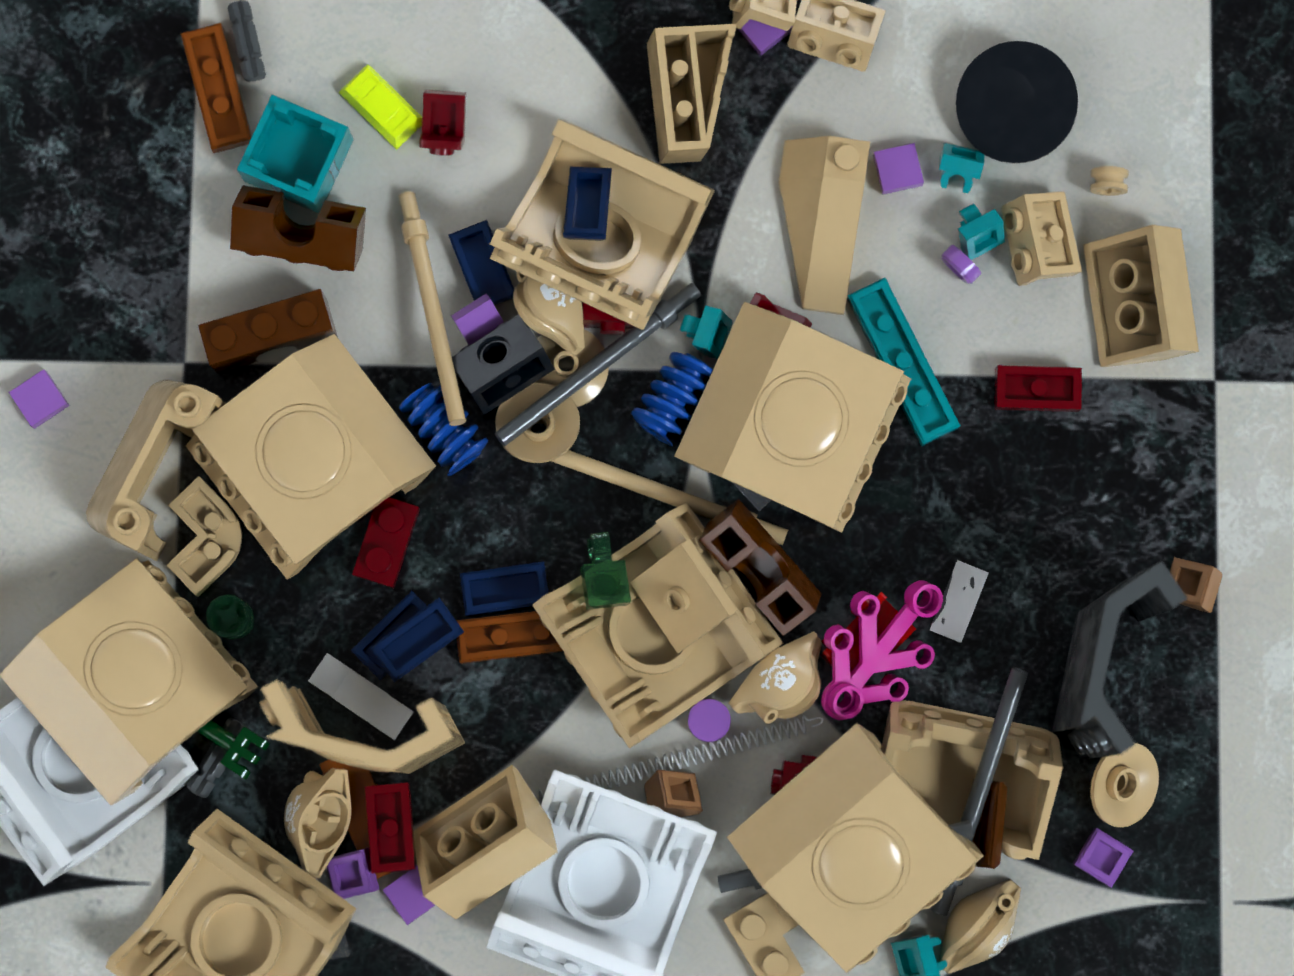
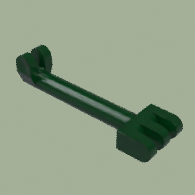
[197,720,270,780]

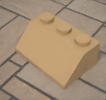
[1083,225,1199,367]
[413,765,558,920]

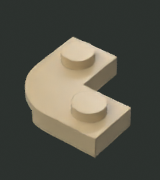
[166,476,242,597]

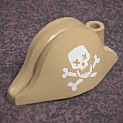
[513,272,585,355]
[728,631,822,724]
[284,768,352,879]
[938,879,1021,974]

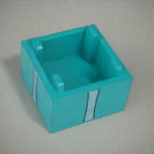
[237,95,354,213]

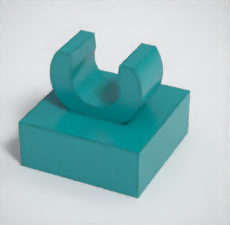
[939,143,984,193]
[958,203,1005,260]
[680,305,733,360]
[891,935,948,976]

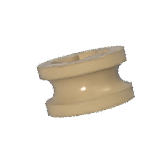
[1090,166,1129,196]

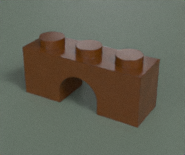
[230,185,366,272]
[198,289,338,374]
[699,499,821,636]

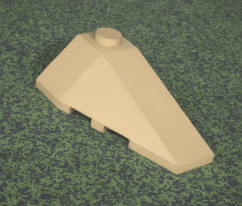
[779,136,870,315]

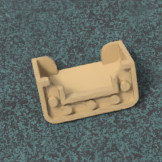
[86,380,226,562]
[881,700,1063,860]

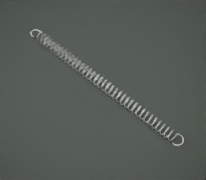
[532,715,824,805]

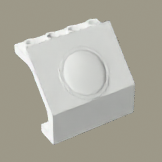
[0,697,198,886]
[486,770,717,976]

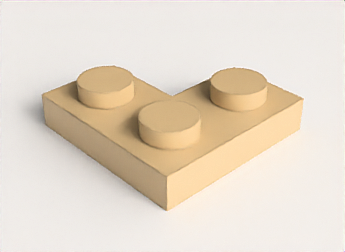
[723,893,805,976]

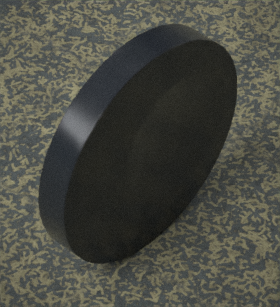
[956,41,1078,163]

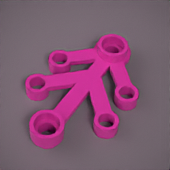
[821,580,943,720]

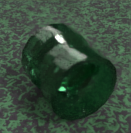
[206,594,255,640]

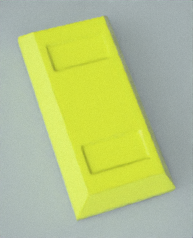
[339,64,422,150]

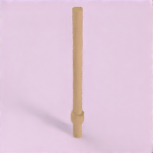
[399,191,466,426]
[551,450,788,546]

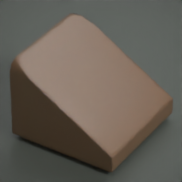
[1170,557,1222,613]
[644,769,703,817]

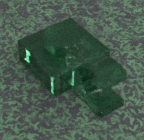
[580,532,631,610]

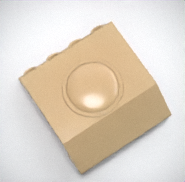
[490,119,715,330]
[674,302,911,533]
[186,334,436,579]
[532,503,784,749]
[0,558,258,805]
[260,680,465,774]
[727,723,984,973]
[105,809,357,976]

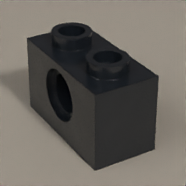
[452,314,555,415]

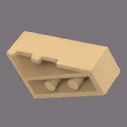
[647,24,737,164]

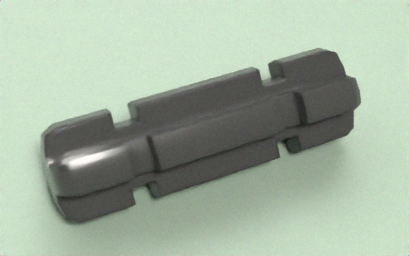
[227,0,266,82]
[187,718,248,798]

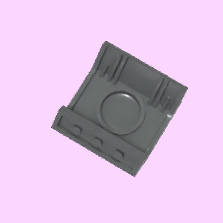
[1052,561,1188,759]

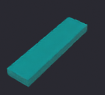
[847,278,960,446]

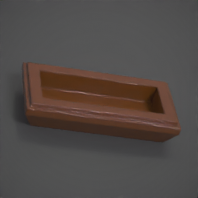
[972,779,1008,869]

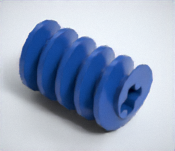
[631,352,713,446]
[399,383,488,476]

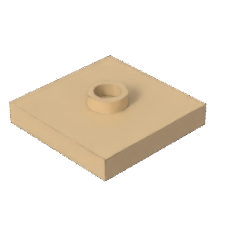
[630,539,738,653]

